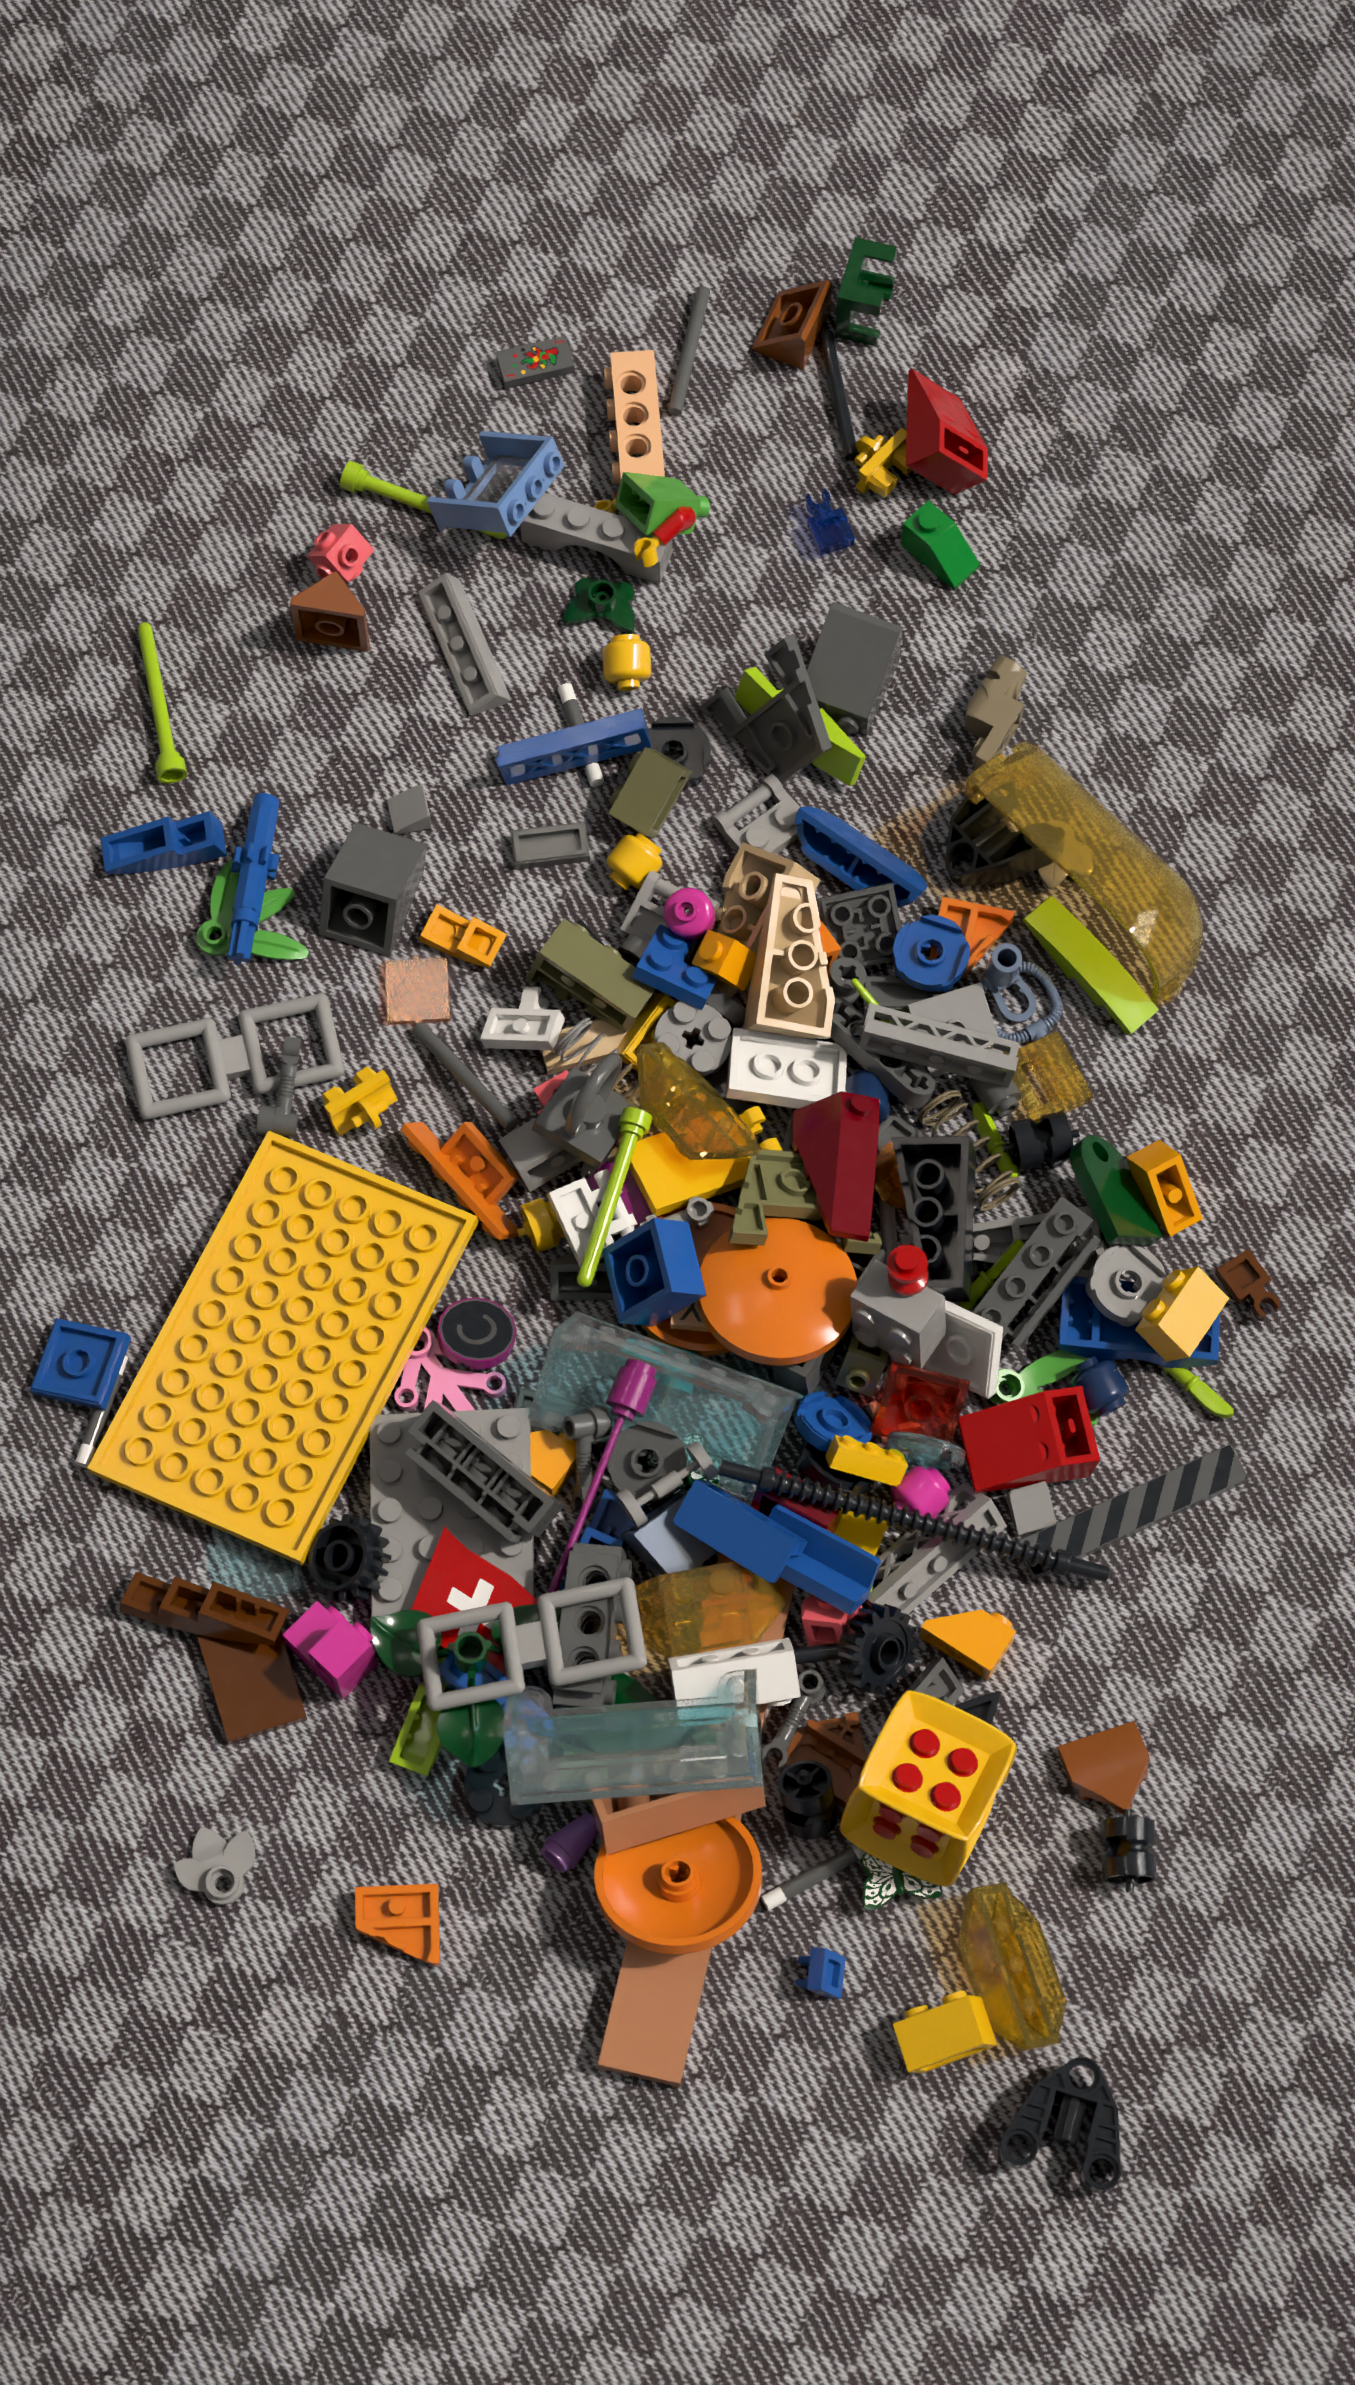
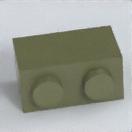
[608,747,692,838]

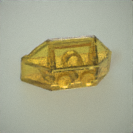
[636,1042,762,1160]
[635,1561,787,1658]
[958,1882,1067,2052]

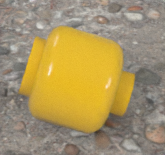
[602,634,652,691]
[606,832,662,891]

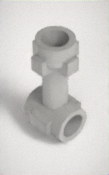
[639,1196,714,1230]

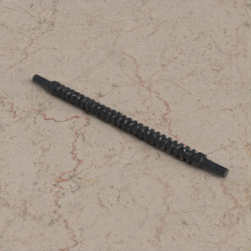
[717,1459,1110,1583]

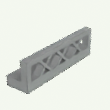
[858,1003,1020,1088]
[865,1482,1007,1614]

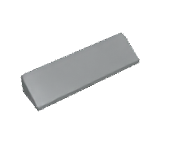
[417,573,511,716]

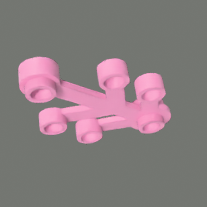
[394,1327,507,1411]

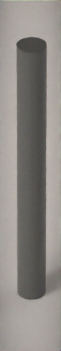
[668,286,710,416]
[412,1022,518,1132]

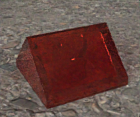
[871,1361,970,1453]

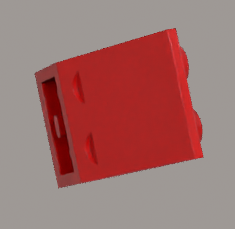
[905,369,988,495]
[957,1386,1100,1493]

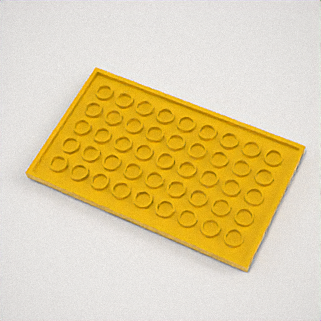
[87,1131,479,1565]

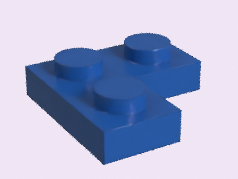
[632,924,718,1010]

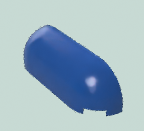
[795,806,927,907]

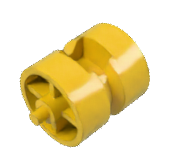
[517,1198,567,1253]

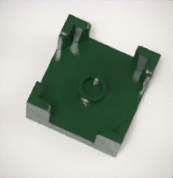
[835,237,897,347]

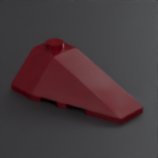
[791,1091,879,1242]

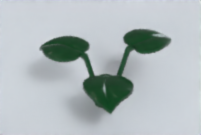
[370,1604,562,1768]

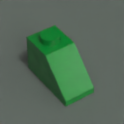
[901,500,980,591]

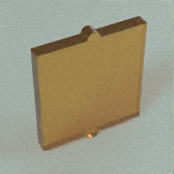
[384,955,451,1025]

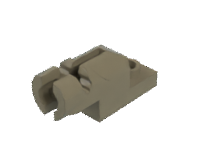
[965,656,1027,778]

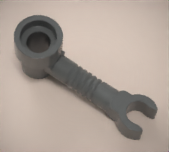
[256,1036,301,1137]
[562,1406,612,1515]
[761,1670,826,1772]

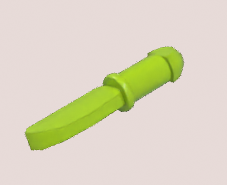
[973,1102,1019,1178]
[958,1239,1024,1310]
[1162,1366,1234,1419]

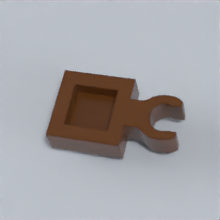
[1215,1249,1280,1322]

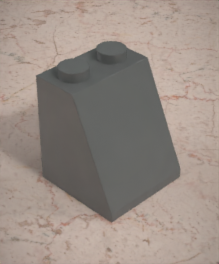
[807,602,903,736]
[319,823,427,956]

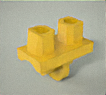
[854,427,912,498]
[322,1067,398,1137]

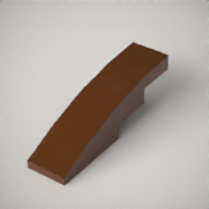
[119,1572,289,1645]

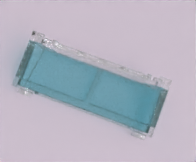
[528,1311,799,1502]
[503,1669,764,1805]

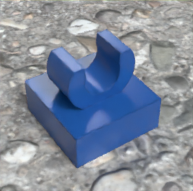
[795,1948,846,1999]

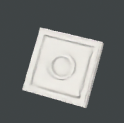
[923,1300,1003,1399]

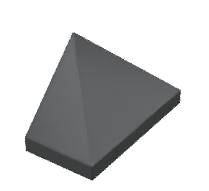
[550,1252,613,1300]

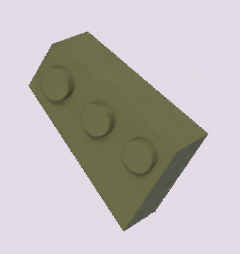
[525,918,656,1032]

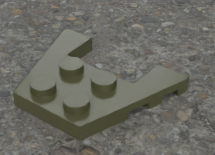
[729,1148,882,1255]

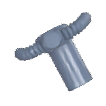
[980,943,1063,1044]

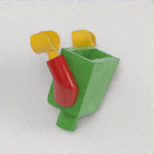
[594,472,710,567]

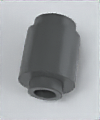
[970,1078,1022,1117]

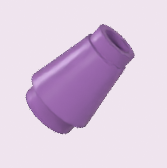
[541,1812,598,1873]

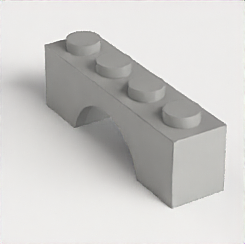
[521,493,672,584]

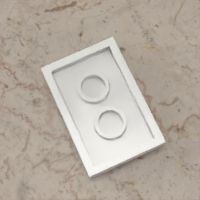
[726,1028,847,1109]

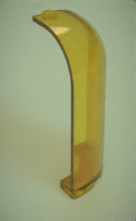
[965,742,1203,1007]

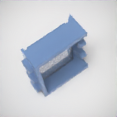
[427,431,565,537]

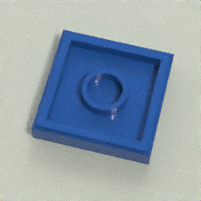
[30,1318,131,1411]

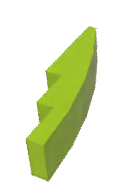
[734,667,866,786]
[1022,895,1159,1035]
[389,1648,451,1777]

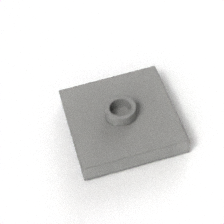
[906,982,1004,1078]

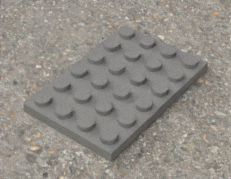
[370,1408,535,1655]

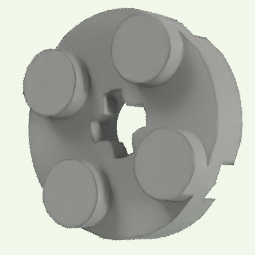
[653,1001,731,1080]
[1085,1245,1166,1327]

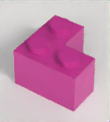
[282,1601,377,1700]

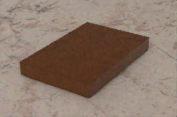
[197,1631,308,1745]

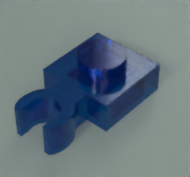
[806,489,855,556]

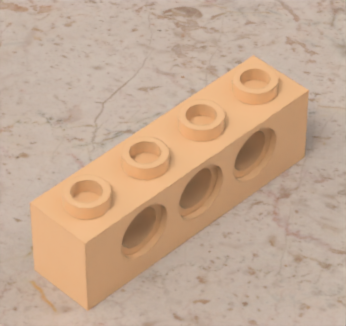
[604,350,665,484]

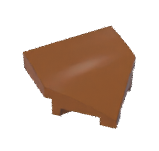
[776,1712,868,1809]
[1057,1721,1150,1814]

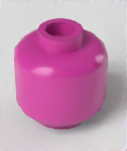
[663,888,716,940]
[890,1466,951,1518]

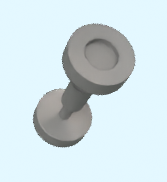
[615,1441,718,1528]

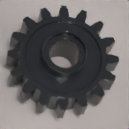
[306,1514,392,1605]
[838,1603,918,1695]

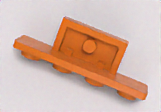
[400,1122,520,1240]

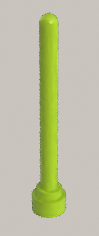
[340,460,507,539]
[137,622,187,784]
[577,1107,653,1287]

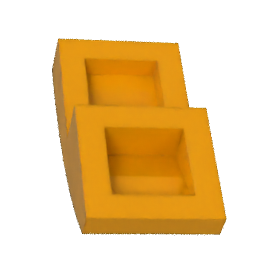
[418,904,507,968]

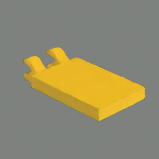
[629,1106,783,1217]

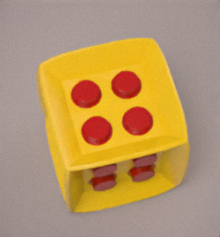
[840,1690,1017,1887]

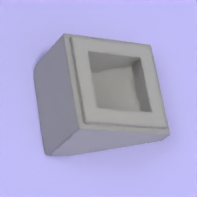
[387,784,431,835]
[1006,1481,1056,1537]

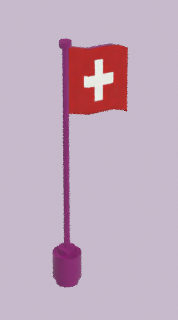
[411,1358,657,1677]

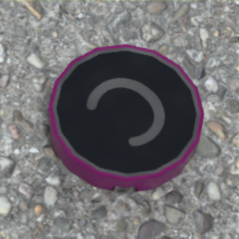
[437,1297,517,1370]

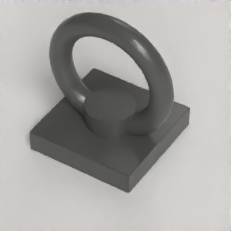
[532,1053,640,1170]

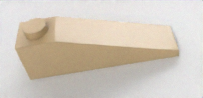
[714,842,821,998]
[743,873,835,1039]

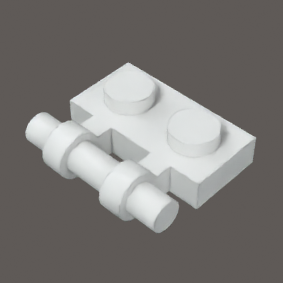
[547,1169,638,1267]

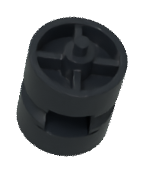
[1002,1111,1080,1172]
[778,1760,838,1839]
[1101,1809,1157,1893]

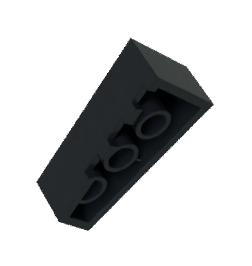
[891,1136,976,1302]

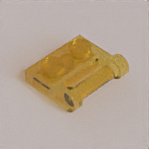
[1003,1031,1093,1122]

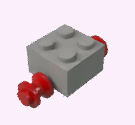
[850,1245,946,1370]

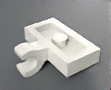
[480,987,565,1050]

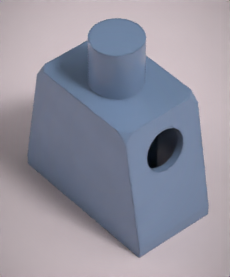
[620,1491,717,1593]

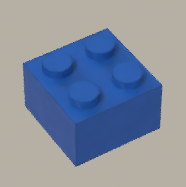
[602,1218,706,1326]

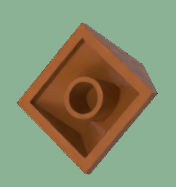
[752,280,832,370]
[290,571,370,652]

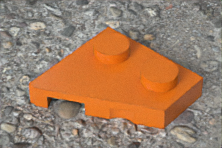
[929,897,1015,978]
[355,1884,441,1967]

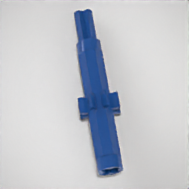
[227,793,280,965]

